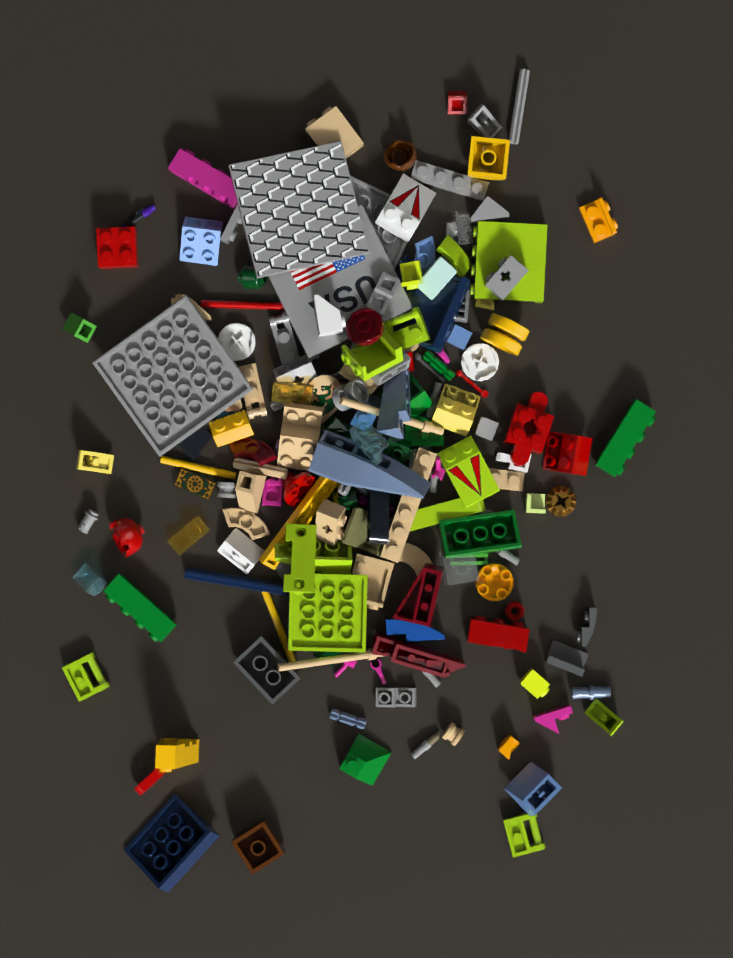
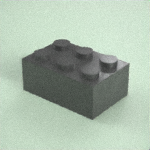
[233,635,301,705]

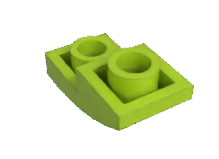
[436,235,472,278]

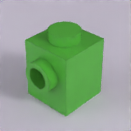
[62,313,97,343]

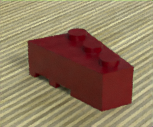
[393,563,444,627]

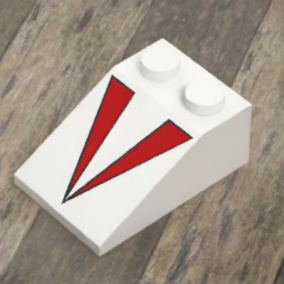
[375,174,436,243]

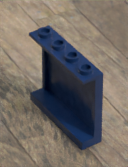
[393,255,470,354]

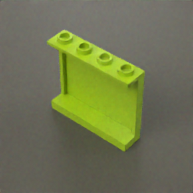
[470,221,547,303]

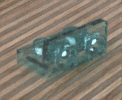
[349,418,389,466]

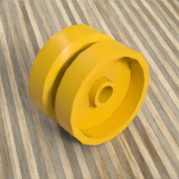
[480,313,530,356]

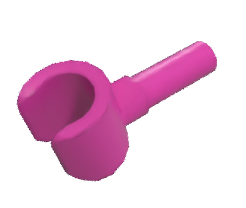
[431,457,445,481]
[370,659,387,685]
[334,660,357,677]

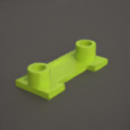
[283,524,317,595]

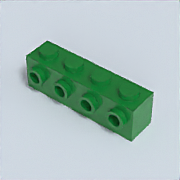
[594,399,656,477]
[104,573,178,642]

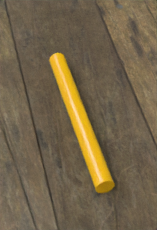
[160,455,237,480]
[261,592,296,662]

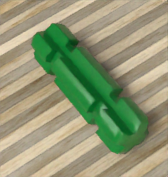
[422,350,455,381]

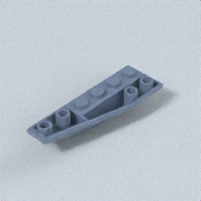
[308,430,431,499]

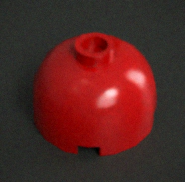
[109,518,144,557]

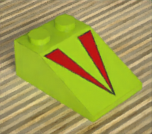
[437,436,500,508]

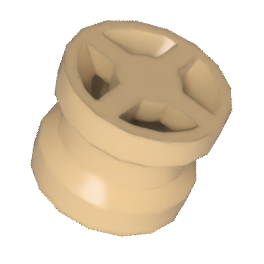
[442,722,465,746]

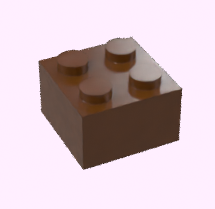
[231,818,285,874]

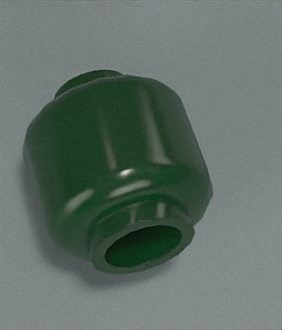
[238,264,267,289]

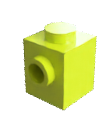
[519,668,550,699]

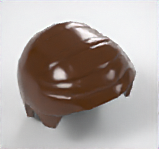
[384,140,417,171]

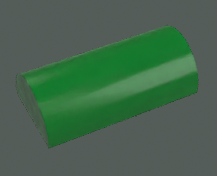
[439,510,522,559]

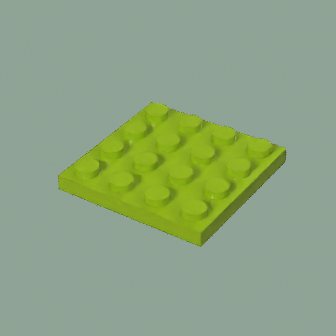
[288,573,368,653]

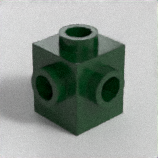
[321,414,352,439]
[330,487,359,516]

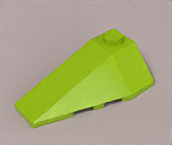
[275,539,352,574]

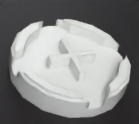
[218,323,256,361]
[461,343,499,381]

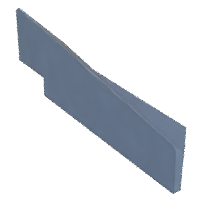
[377,350,411,439]

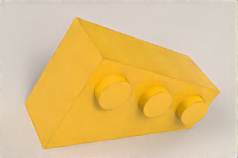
[155,738,199,772]

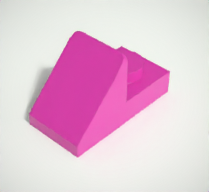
[533,704,573,734]

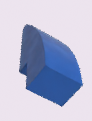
[386,618,445,642]

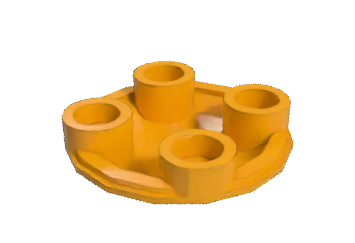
[476,563,513,601]

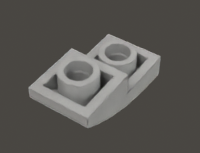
[376,687,416,708]

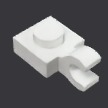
[496,452,531,473]

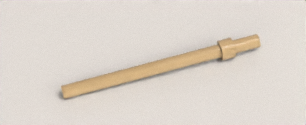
[339,397,444,435]
[277,648,382,671]

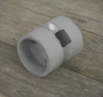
[332,379,369,411]

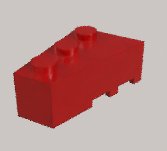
[467,615,530,652]

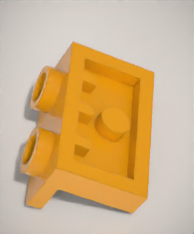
[579,197,618,243]

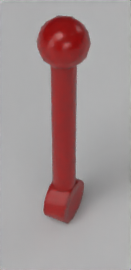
[456,369,488,398]

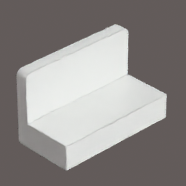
[217,528,264,574]

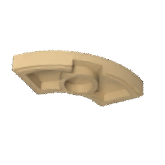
[223,508,271,540]
[399,543,433,576]

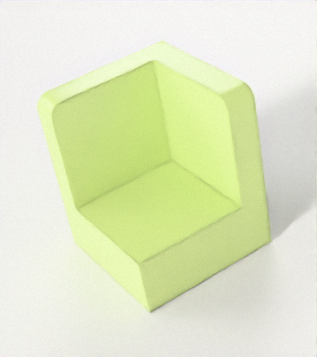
[525,493,546,513]

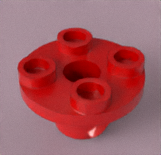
[282,472,317,509]

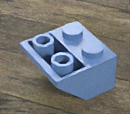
[504,762,562,816]

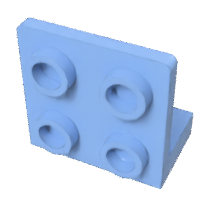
[180,216,223,266]

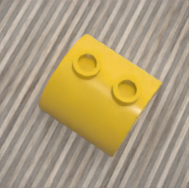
[468,136,510,180]

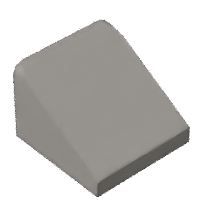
[474,416,499,441]

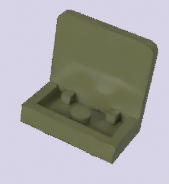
[342,507,392,556]

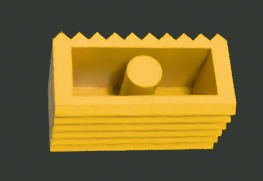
[209,410,254,447]

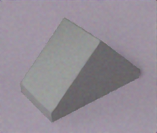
[467,104,502,138]
[470,196,509,223]

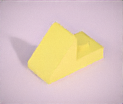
[76,450,114,474]

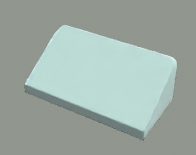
[418,256,457,300]

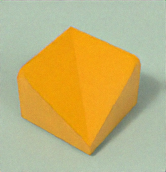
[497,734,520,759]

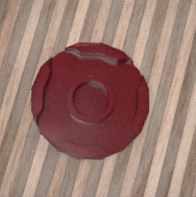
[345,308,384,346]

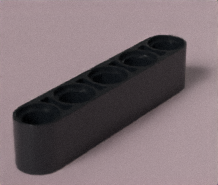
[367,489,389,545]

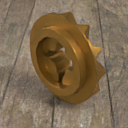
[546,486,576,517]

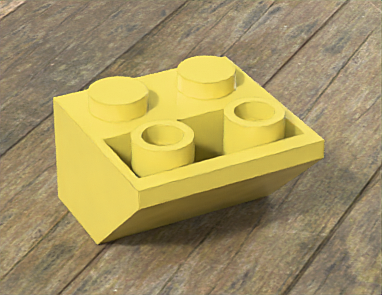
[431,383,481,437]

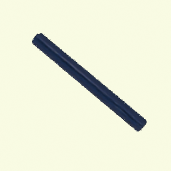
[184,568,290,596]

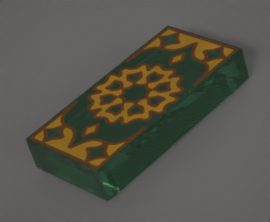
[174,468,216,500]

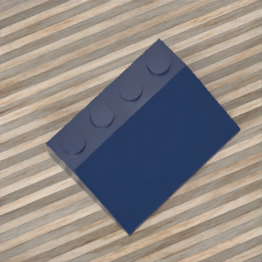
[124,794,220,893]

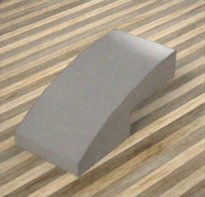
[365,272,400,317]

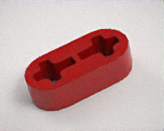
[134,768,166,796]

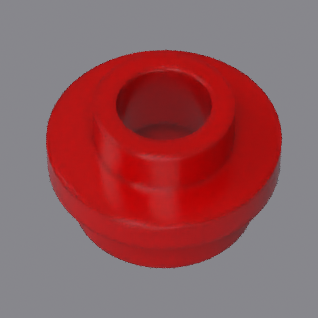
[505,601,524,621]

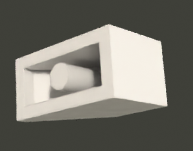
[313,295,346,336]

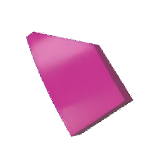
[262,477,283,507]

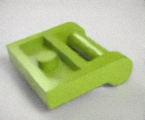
[384,306,431,350]
[62,652,110,702]
[503,813,546,858]

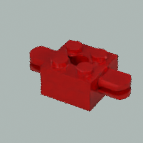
[504,392,554,466]

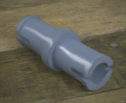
[571,685,611,700]

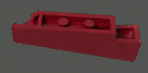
[371,630,466,678]

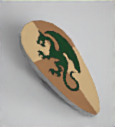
[299,374,342,424]

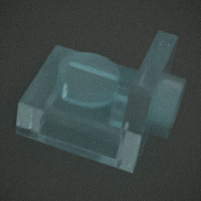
[72,564,107,596]

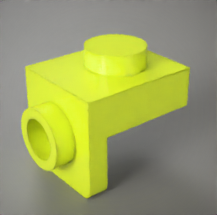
[400,261,423,290]

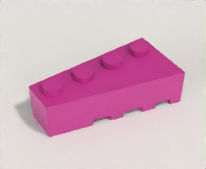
[168,149,238,210]

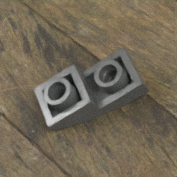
[576,607,597,647]

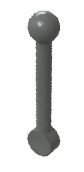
[414,353,445,383]

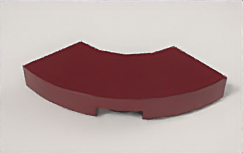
[229,437,278,466]

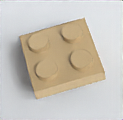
[277,402,323,471]

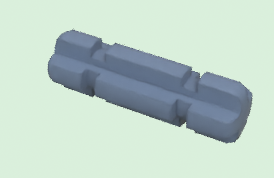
[329,708,367,729]

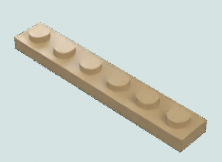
[380,448,437,563]

